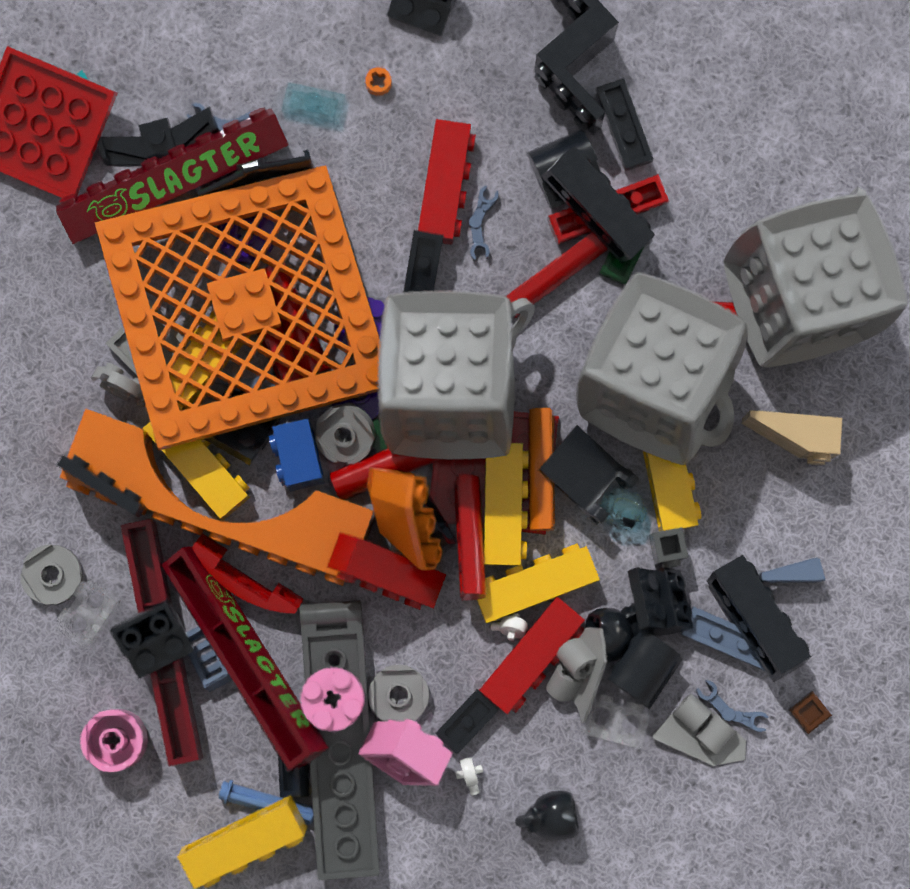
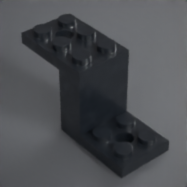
[534,0,619,135]

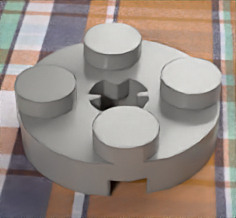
[91,363,145,407]
[315,402,377,464]
[20,545,83,605]
[368,665,429,722]

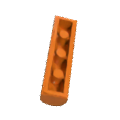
[529,408,555,531]

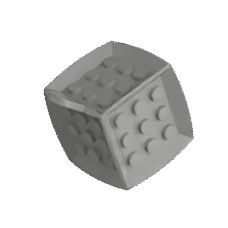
[724,186,908,368]
[576,272,747,465]
[378,291,535,459]

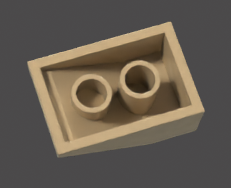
[742,410,842,465]

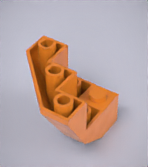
[367,468,442,570]

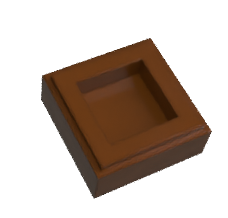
[788,691,832,734]

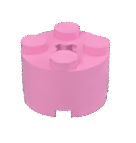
[301,668,365,731]
[80,709,148,772]

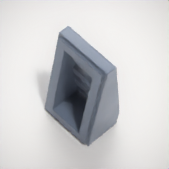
[758,557,825,583]
[186,626,232,692]

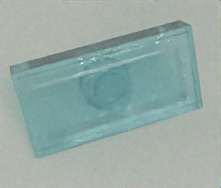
[282,82,346,125]

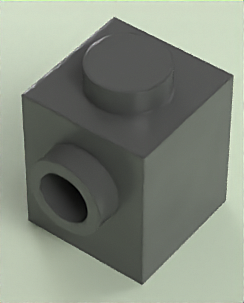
[649,527,688,568]

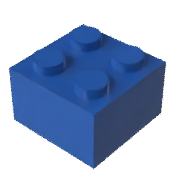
[269,418,325,492]

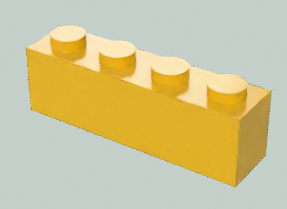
[170,310,251,411]
[143,422,250,521]
[484,443,529,566]
[643,451,701,532]
[477,543,600,624]
[177,795,307,889]

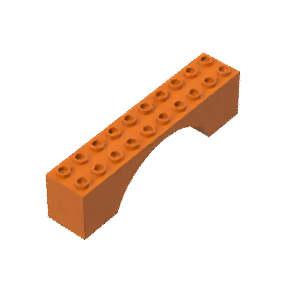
[59,409,375,586]

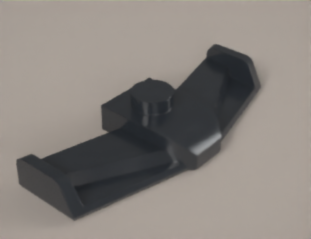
[97,106,218,166]
[196,149,314,197]

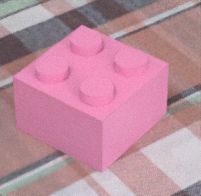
[359,719,452,786]

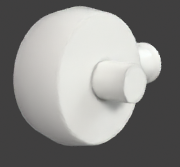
[490,613,528,641]
[455,758,483,795]

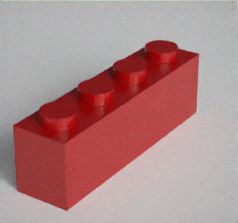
[418,119,476,245]
[327,532,446,610]
[479,597,585,714]

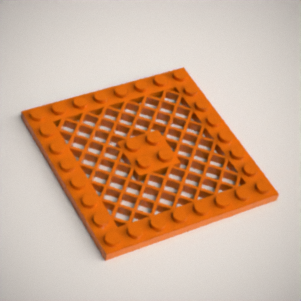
[94,165,380,451]

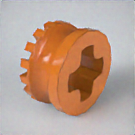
[365,67,392,96]

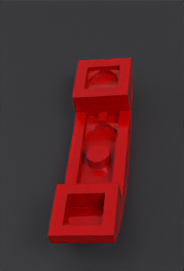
[192,533,304,614]

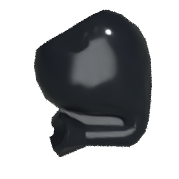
[585,603,640,662]
[515,791,579,841]

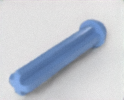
[218,780,314,825]

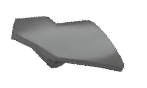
[546,627,607,723]
[653,693,746,766]

